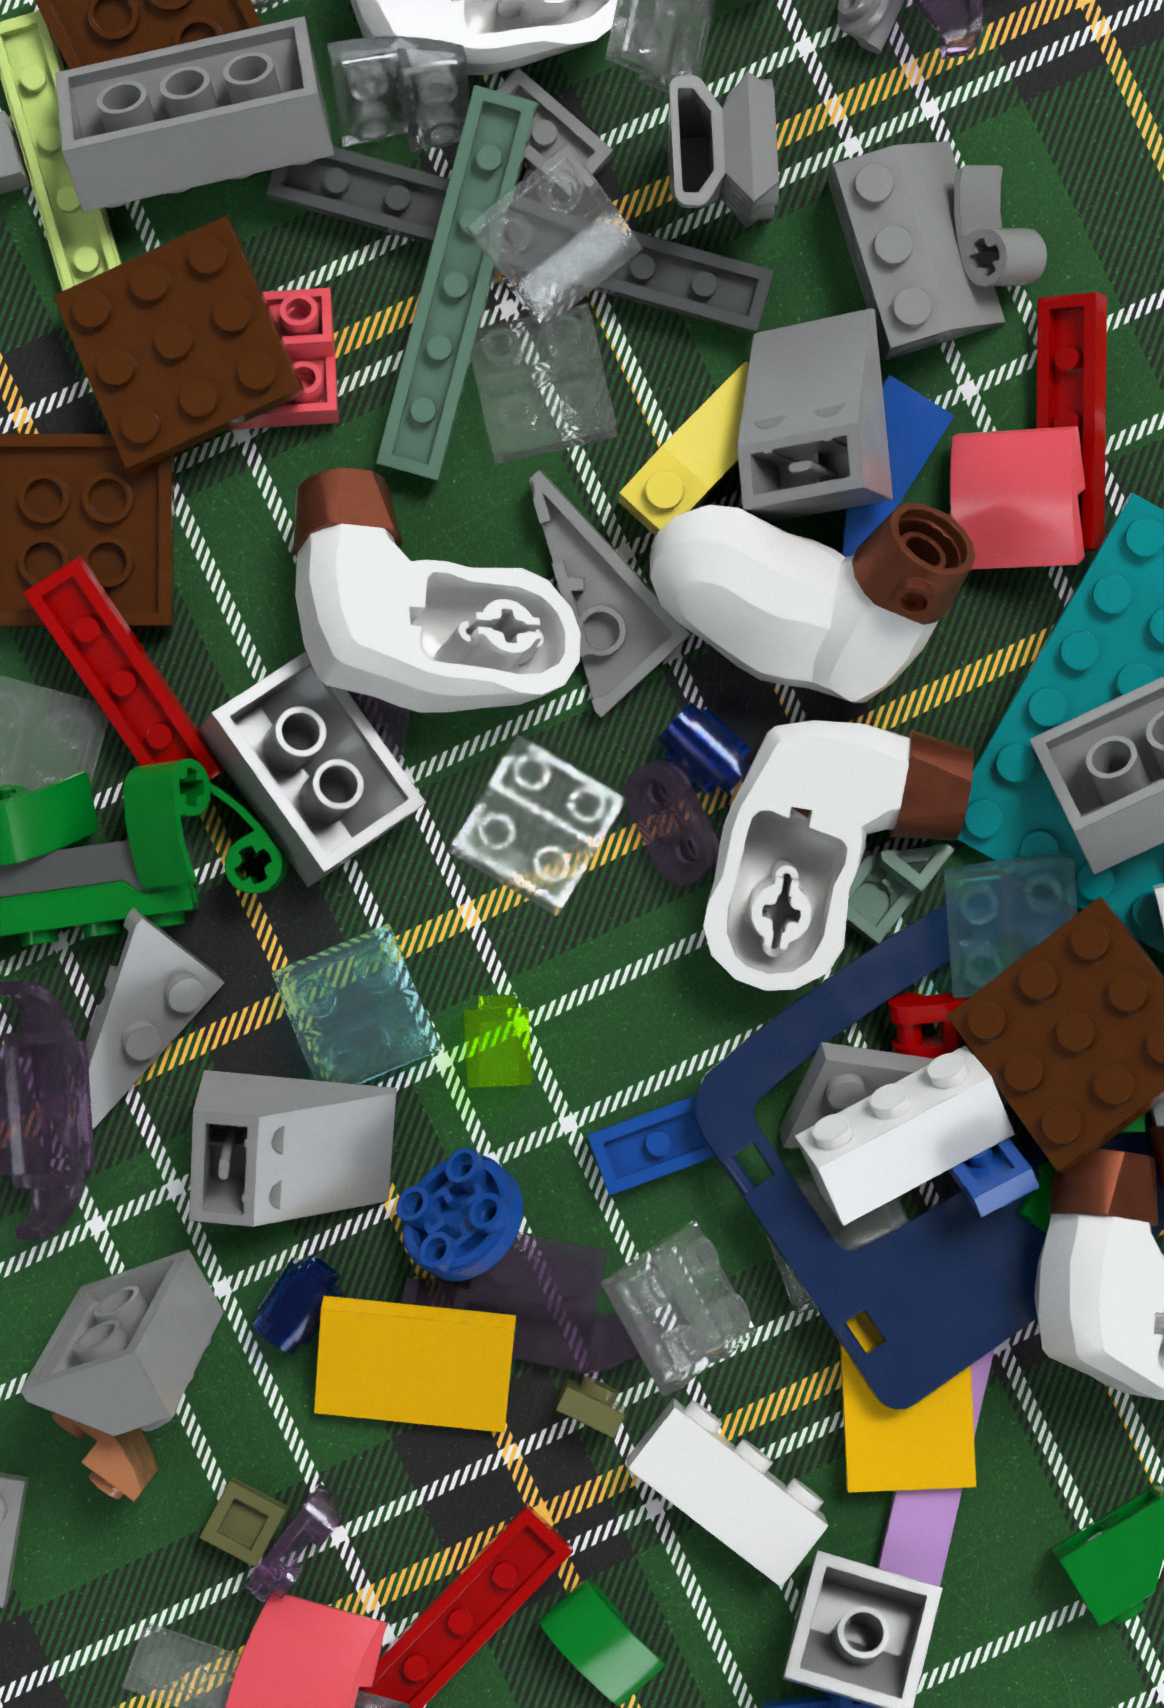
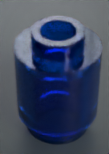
[657,702,752,795]
[252,1255,344,1354]

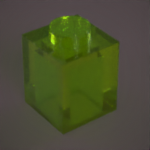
[464,994,533,1088]

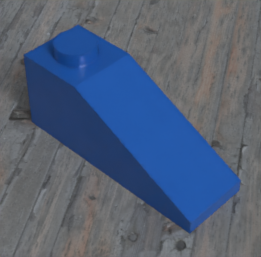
[838,375,954,557]

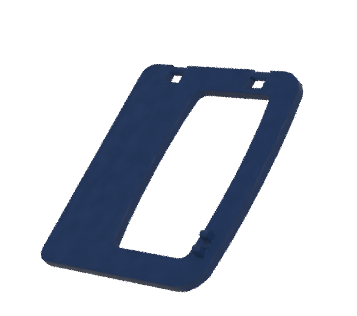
[694,873,1164,1409]

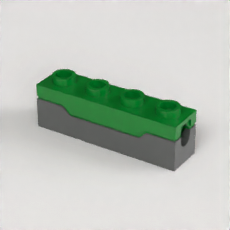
[0,833,200,947]

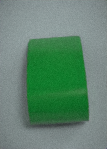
[123,758,211,889]
[0,770,98,866]
[210,783,288,894]
[539,1578,665,1706]

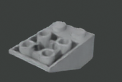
[737,308,893,522]
[189,1070,397,1227]

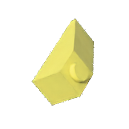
[618,361,749,536]

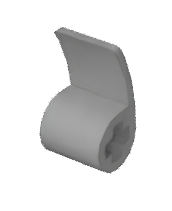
[954,165,1047,287]

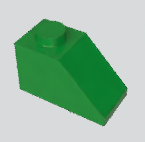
[1050,1482,1164,1626]

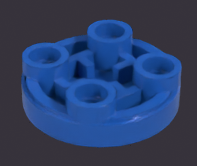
[396,1148,523,1281]

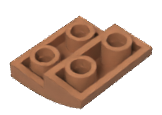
[52,1413,159,1501]

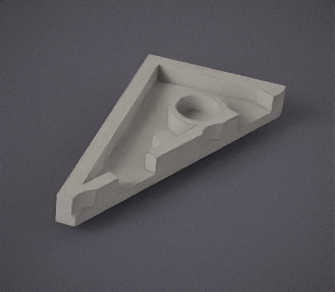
[529,470,693,718]
[59,907,225,1149]
[779,1042,1010,1149]

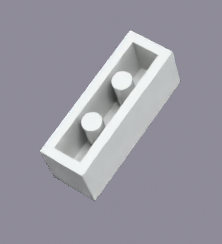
[795,1045,1015,1226]
[627,1398,828,1587]

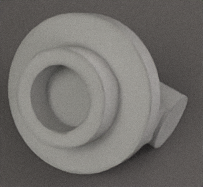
[838,0,904,54]

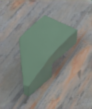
[846,844,954,946]

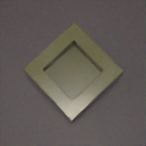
[556,1376,625,1438]
[199,1477,288,1568]

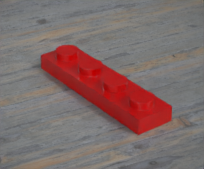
[1037,292,1107,552]
[23,555,224,781]
[356,1503,573,1708]

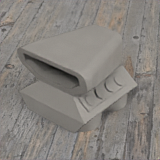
[667,71,779,228]

